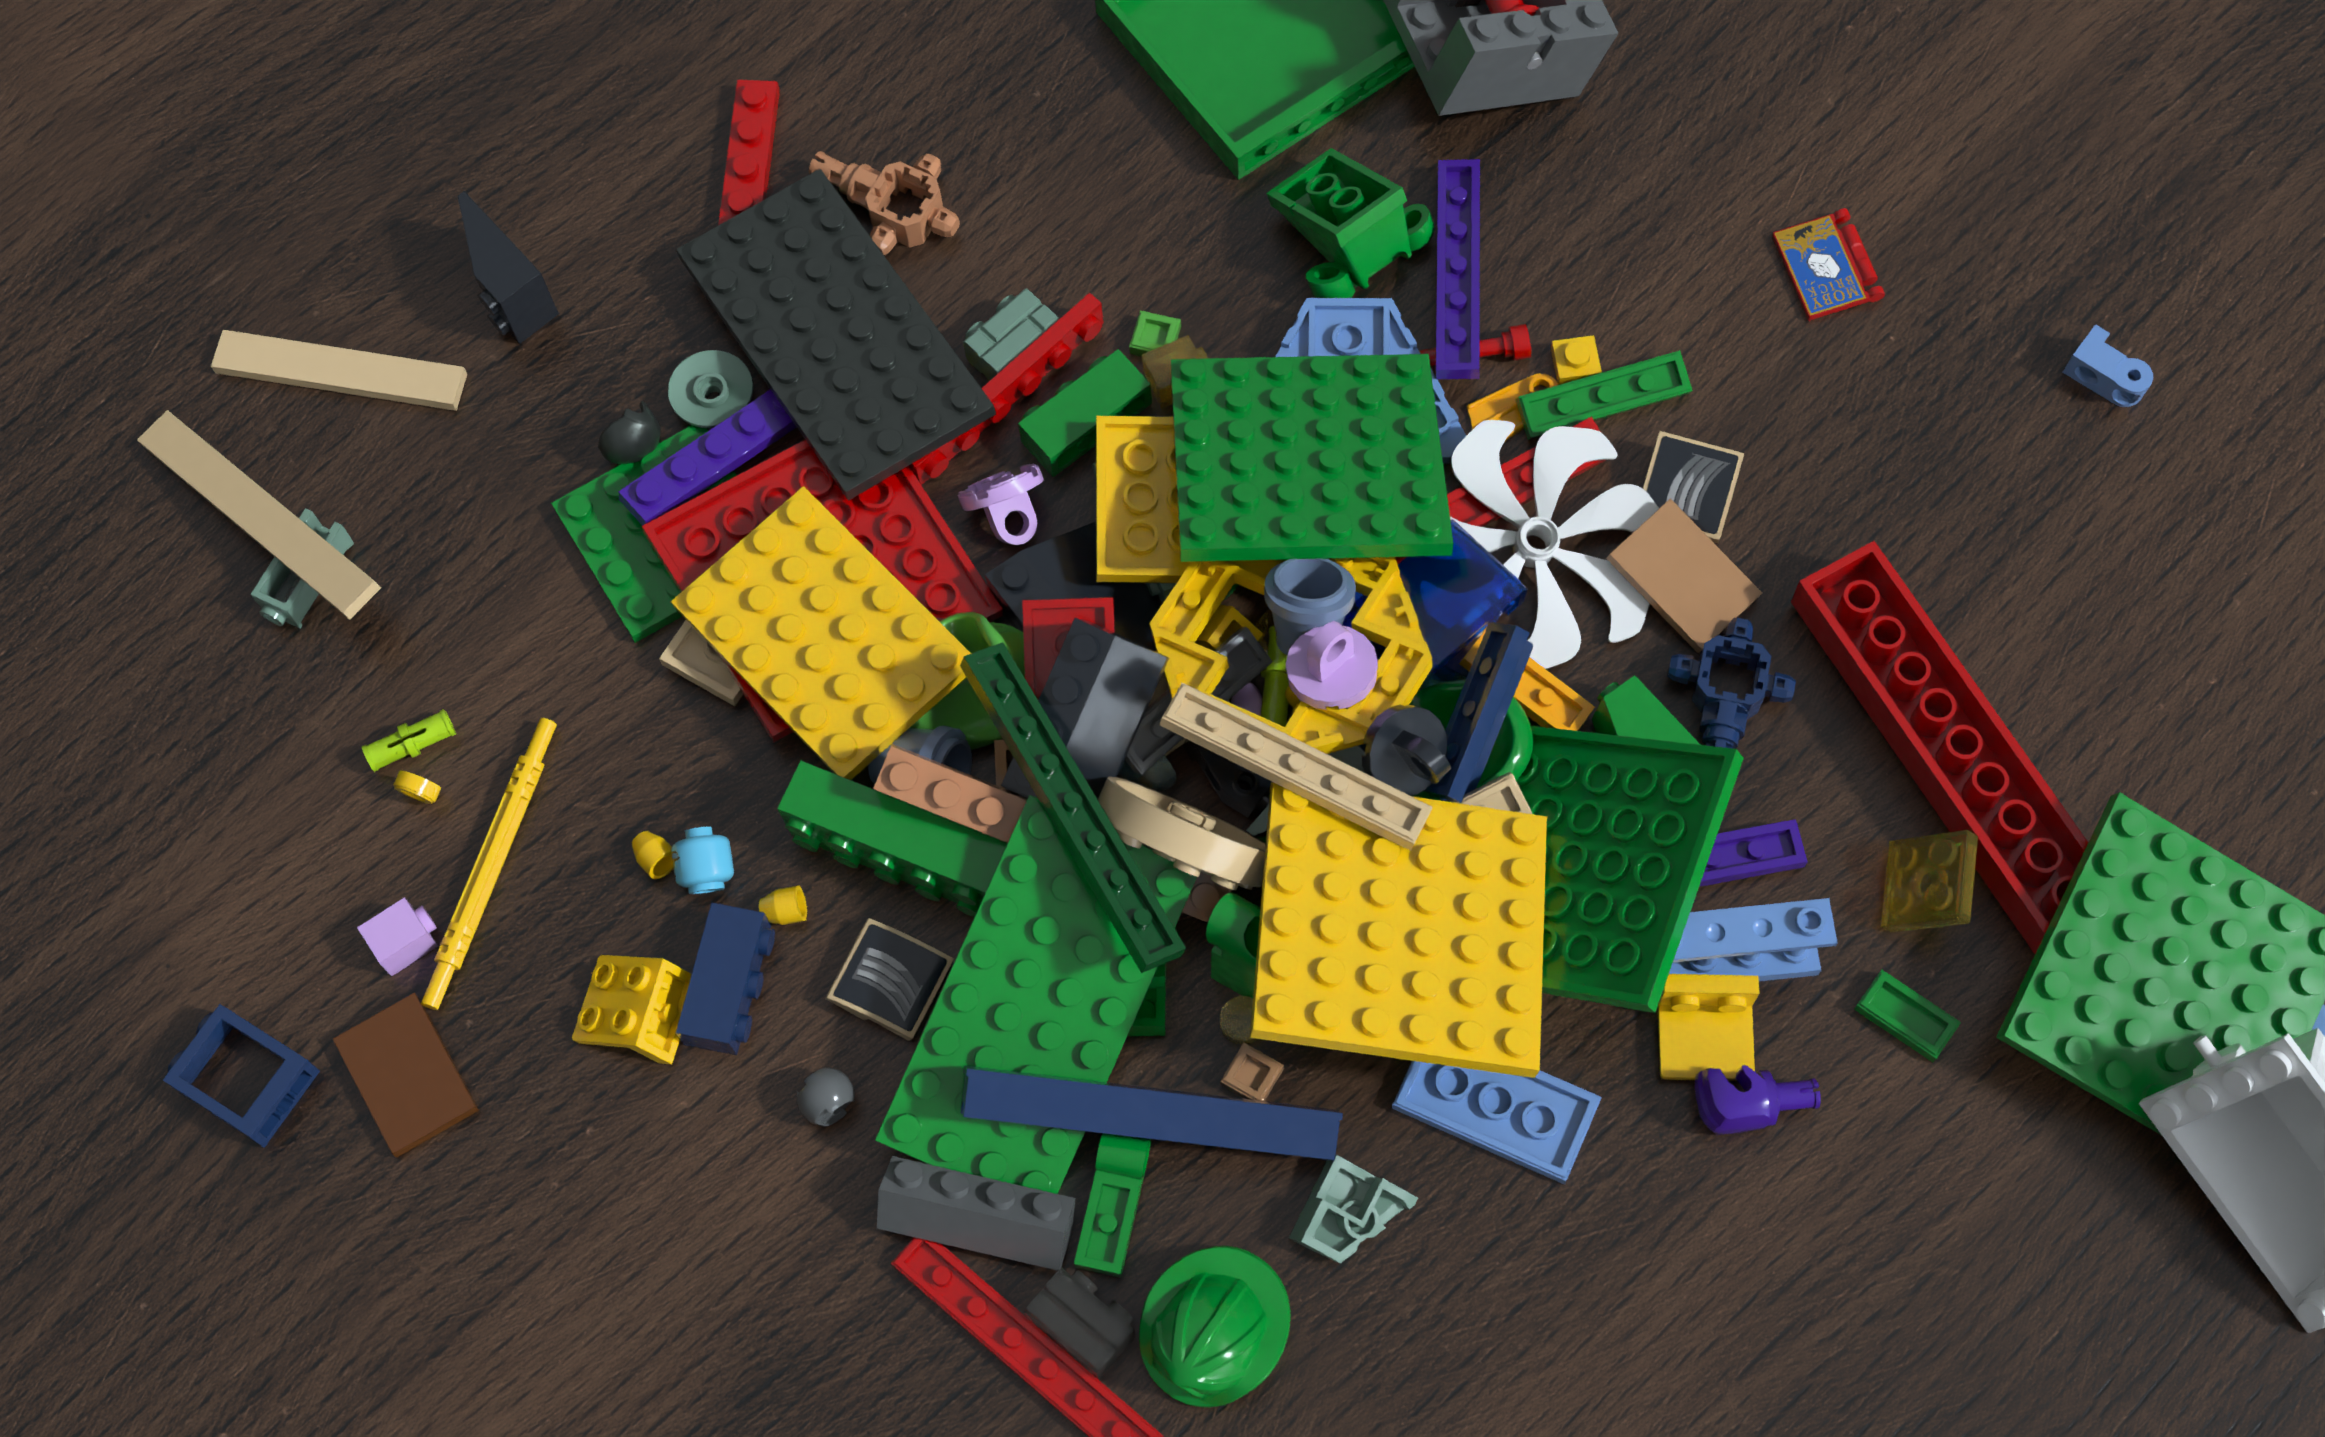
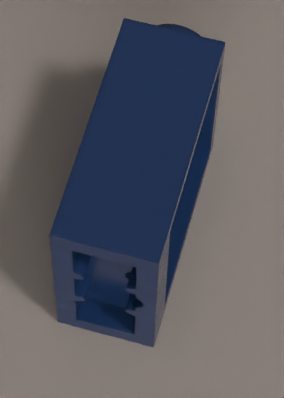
[163,1004,320,1148]

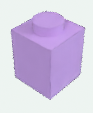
[357,897,438,976]

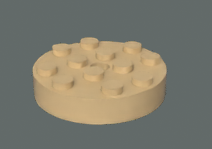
[1098,777,1266,891]

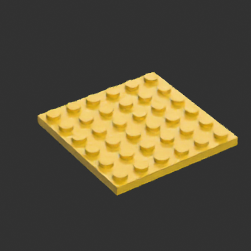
[1250,782,1547,1078]

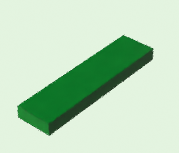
[1515,350,1693,440]

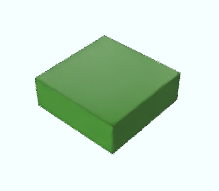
[1129,311,1181,363]

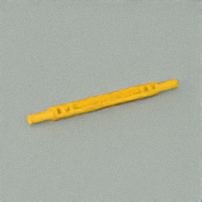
[421,718,557,1010]

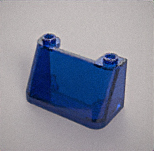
[1342,519,1528,691]

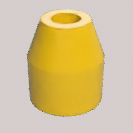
[631,831,674,879]
[759,885,807,925]

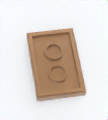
[1606,498,1762,653]

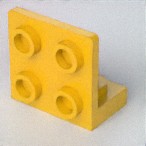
[572,955,692,1064]
[1658,974,1759,1081]

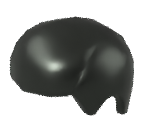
[598,401,661,464]

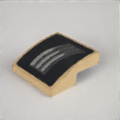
[1643,431,1744,544]
[825,918,954,1041]

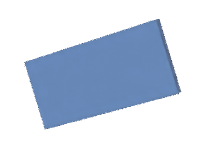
[1392,1061,1602,1185]

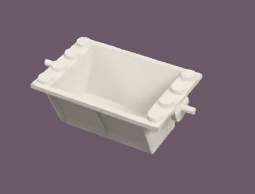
[2139,1028,2325,1333]

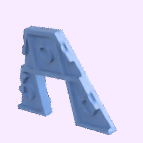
[1275,298,1466,464]

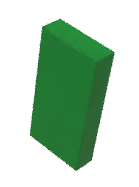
[1854,969,1961,1062]

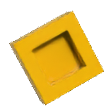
[1551,335,1602,385]

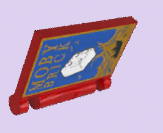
[1772,208,1885,321]

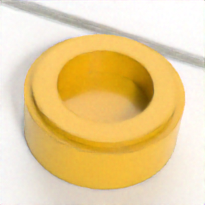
[393,770,441,804]

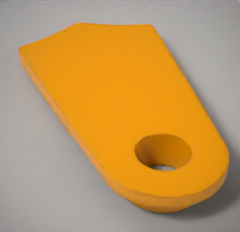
[1467,374,1559,443]

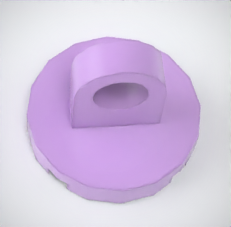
[957,463,1044,545]
[1285,621,1378,710]

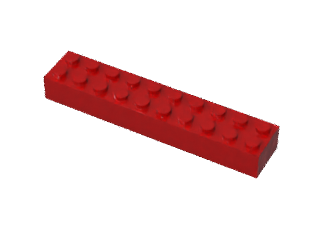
[1791,541,2088,954]

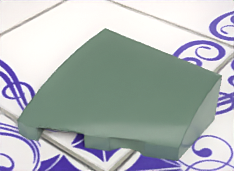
[1289,1155,1418,1263]

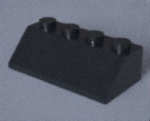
[1001,618,1169,800]

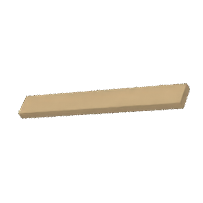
[137,410,381,620]

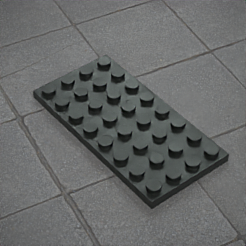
[676,169,996,501]

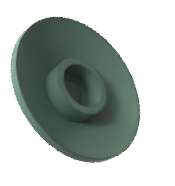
[668,350,753,428]

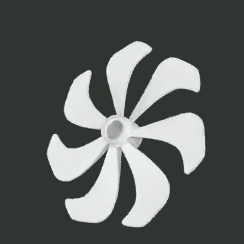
[1421,420,1659,669]

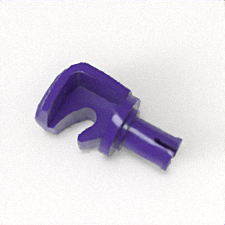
[1694,1065,1821,1135]

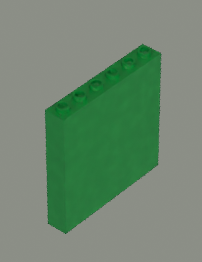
[1095,0,1415,180]

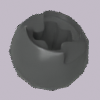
[796,1067,855,1127]

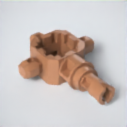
[809,151,960,255]

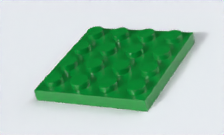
[551,425,736,643]

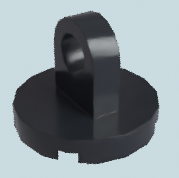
[1362,705,1451,796]

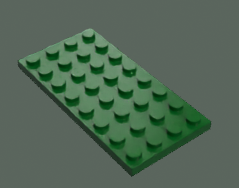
[875,795,1197,1194]

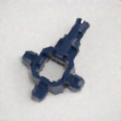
[1667,618,1796,749]

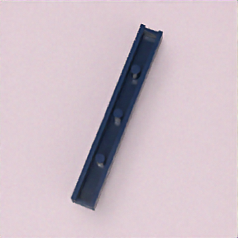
[960,1065,1343,1160]

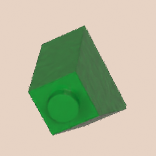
[1591,675,1701,745]

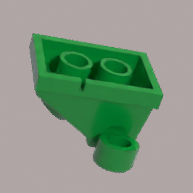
[1266,148,1435,298]

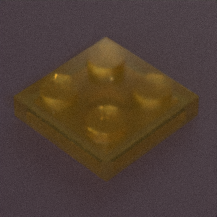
[1881,830,1978,933]

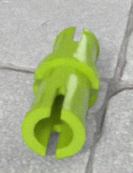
[362,709,456,772]

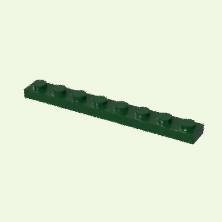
[960,642,1186,973]

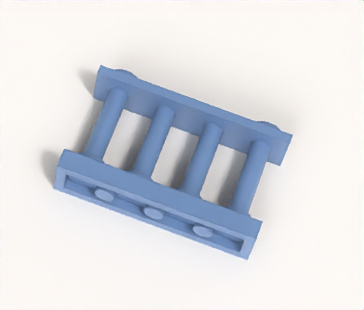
[1669,898,1837,981]

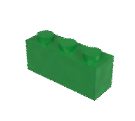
[1018,349,1152,477]

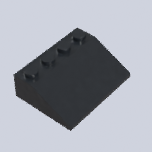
[985,522,1161,652]

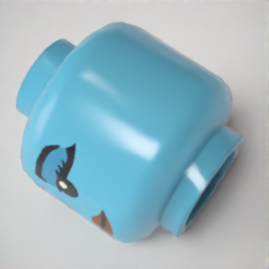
[671,827,734,894]

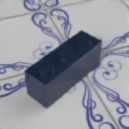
[676,902,775,1055]

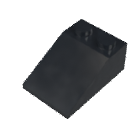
[458,191,559,344]

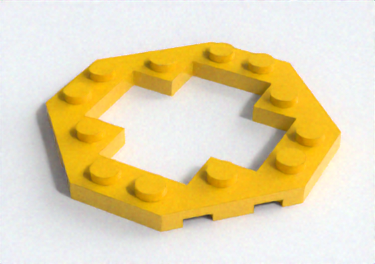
[1150,557,1433,754]

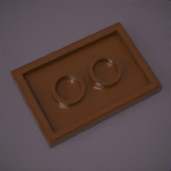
[333,992,479,1158]

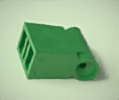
[1206,892,1260,1002]

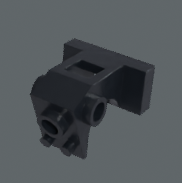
[1183,739,1272,818]

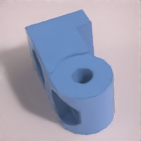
[2062,324,2153,407]

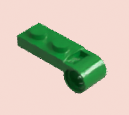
[1074,1133,1151,1278]

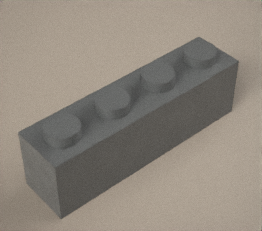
[877,1156,1075,1271]

